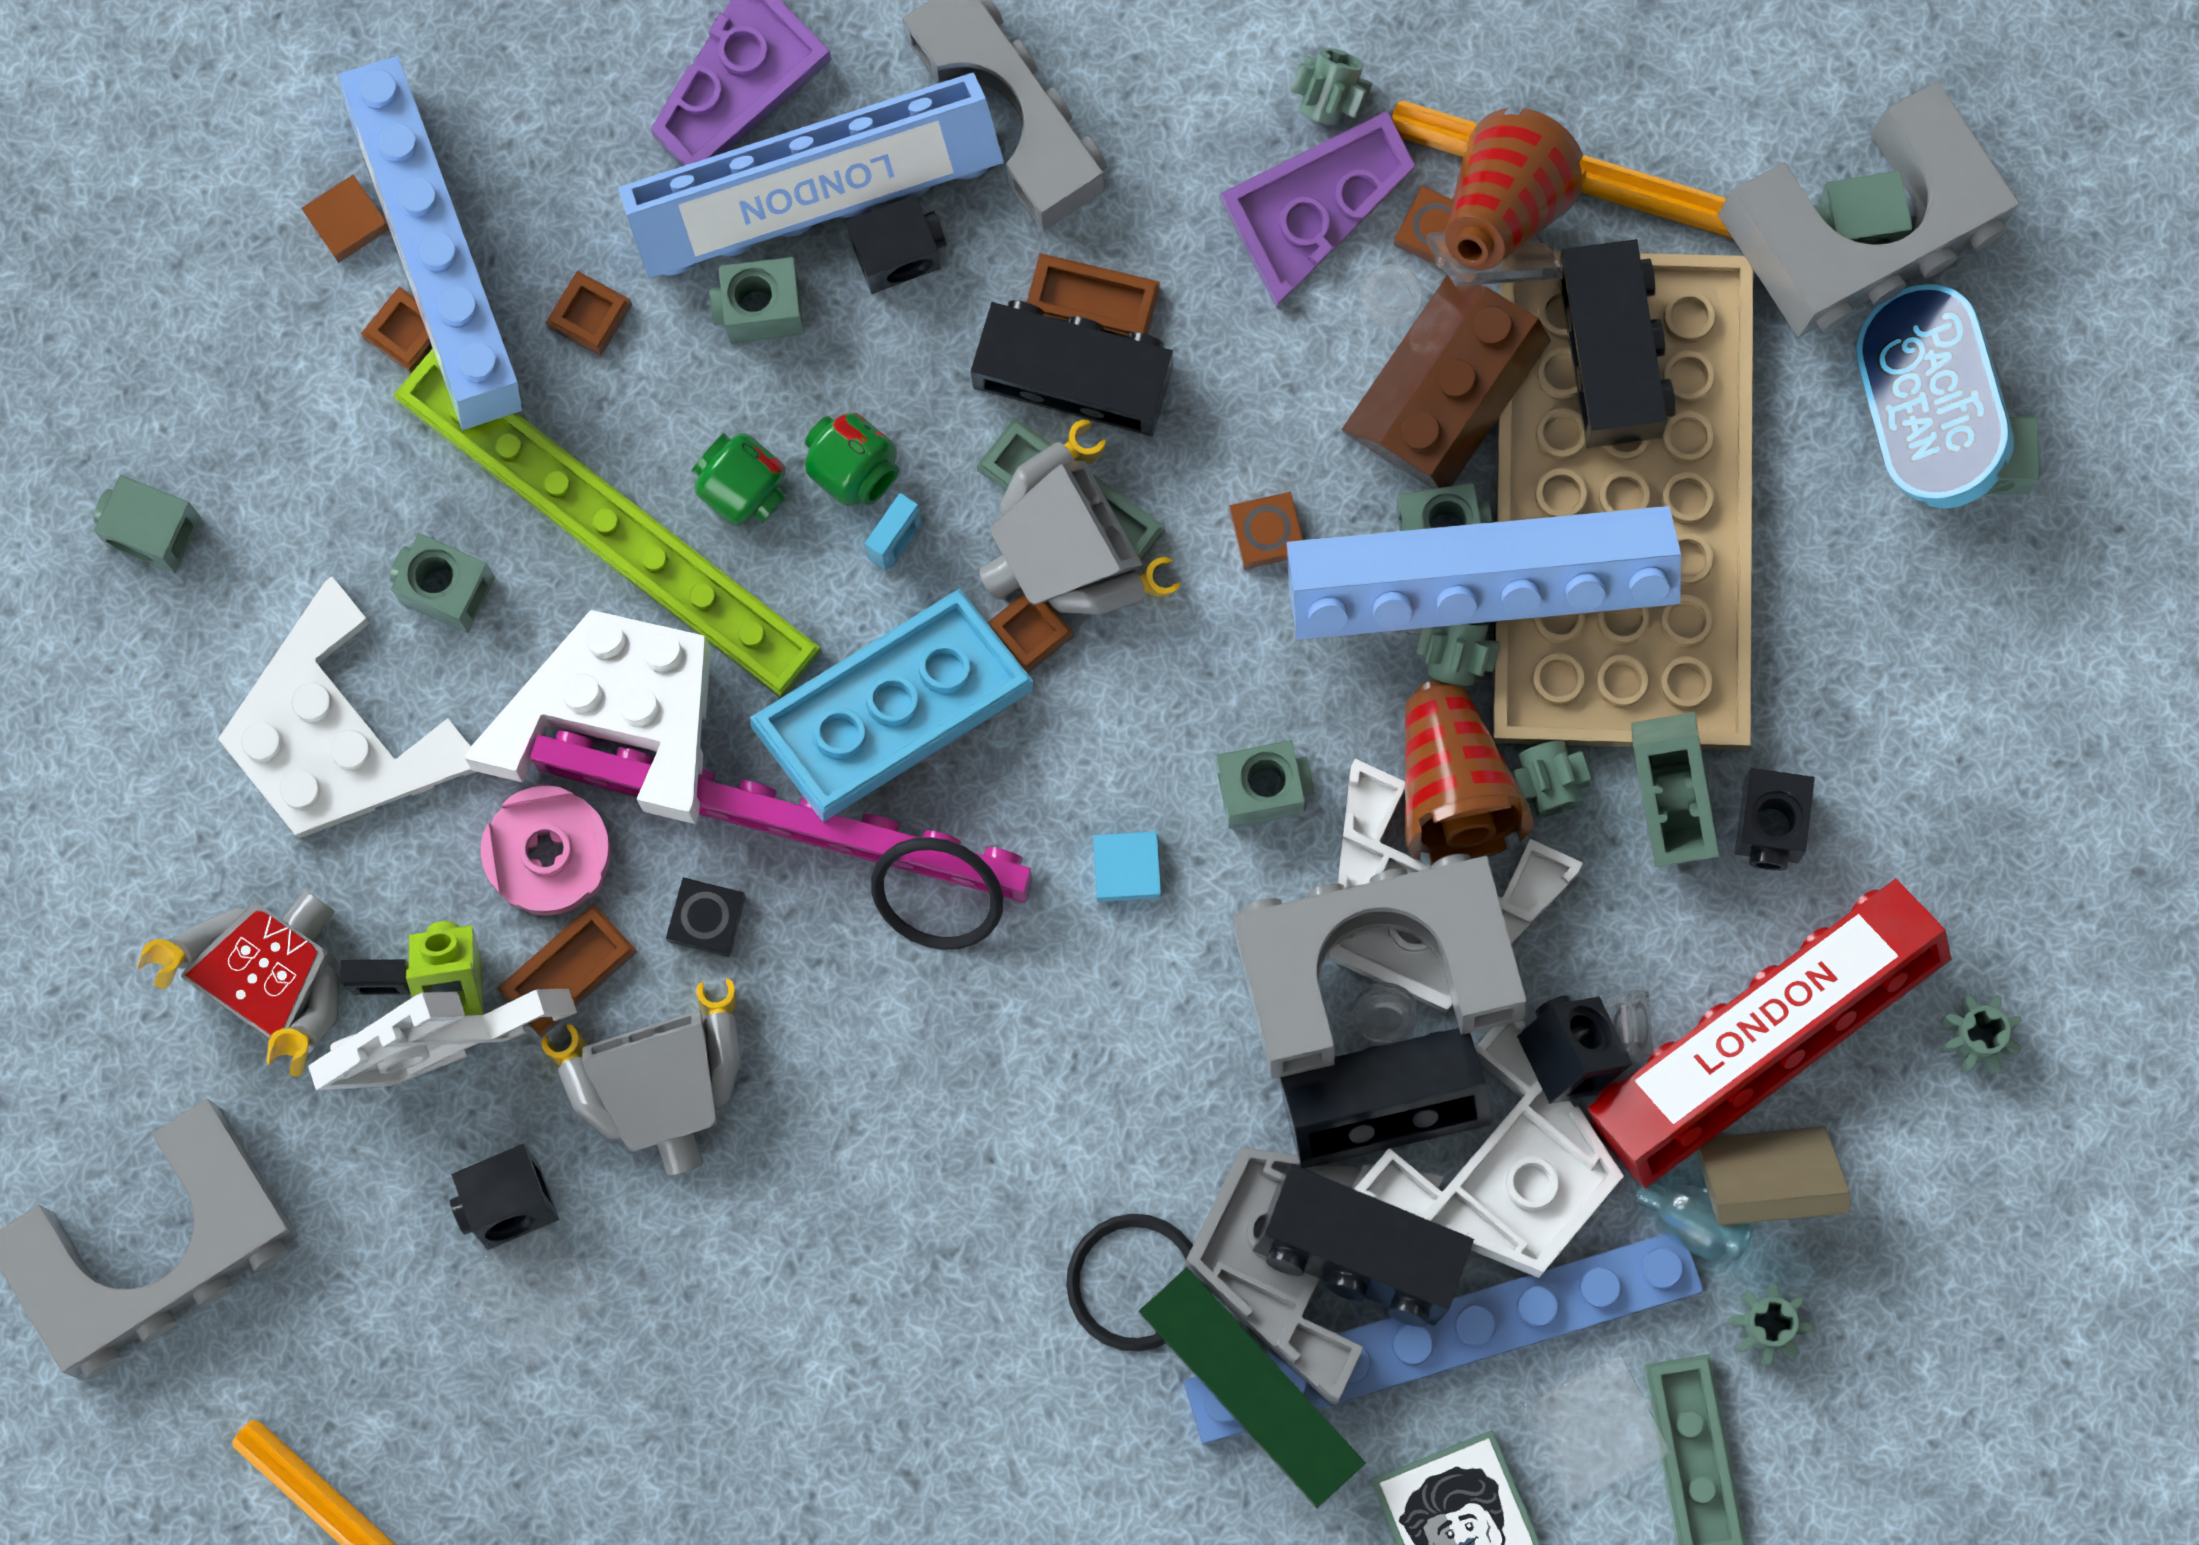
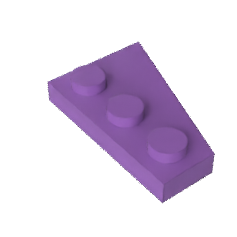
[651,0,832,166]
[1219,111,1415,307]

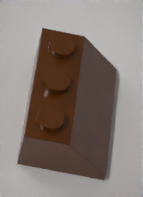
[1341,275,1551,489]

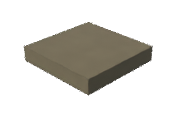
[1697,1126,1850,1226]

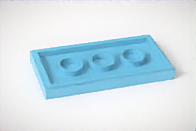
[750,588,1033,822]

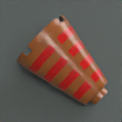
[1445,108,1586,270]
[1405,680,1534,865]

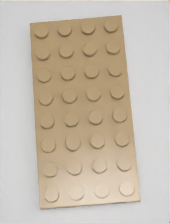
[1492,250,1753,751]

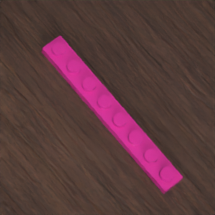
[530,731,1032,903]

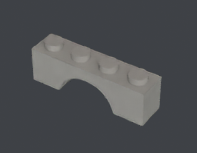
[902,0,1107,231]

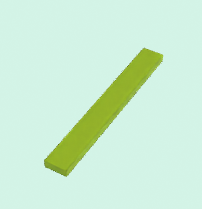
[393,349,821,699]

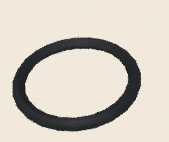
[871,837,1003,950]
[1066,1214,1193,1351]

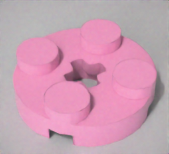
[481,786,611,916]

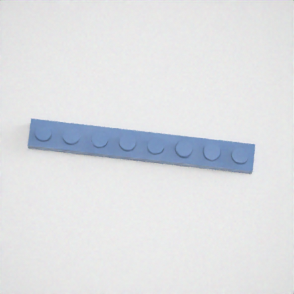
[1183,1229,1703,1445]

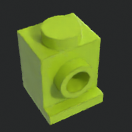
[406,921,483,1016]

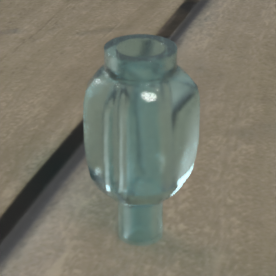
[1634,1183,1754,1260]

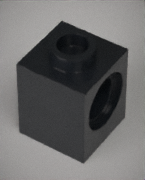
[846,195,947,294]
[1735,768,1815,871]
[1517,995,1633,1104]
[449,1144,560,1250]

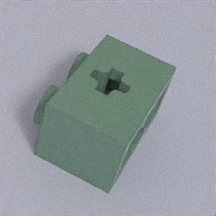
[1631,712,1720,867]

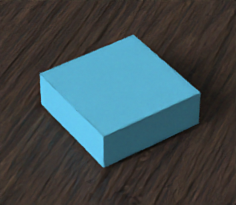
[864,493,922,570]
[1093,831,1161,902]

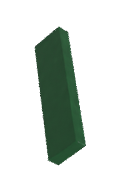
[1138,1267,1366,1509]

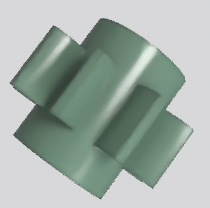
[1290,48,1372,125]
[1416,622,1500,686]
[1512,740,1593,817]
[1940,994,2022,1075]
[1727,1282,1813,1367]

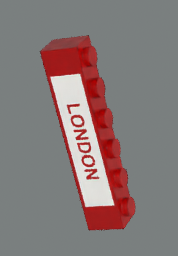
[1588,878,1952,1189]

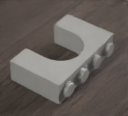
[1718,82,2020,338]
[1233,854,1527,1080]
[0,1099,298,1379]

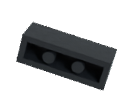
[1557,239,1675,448]
[970,300,1173,437]
[1280,1028,1492,1169]
[1252,1163,1474,1327]

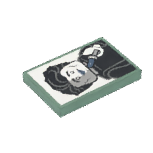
[1370,1430,1540,1545]

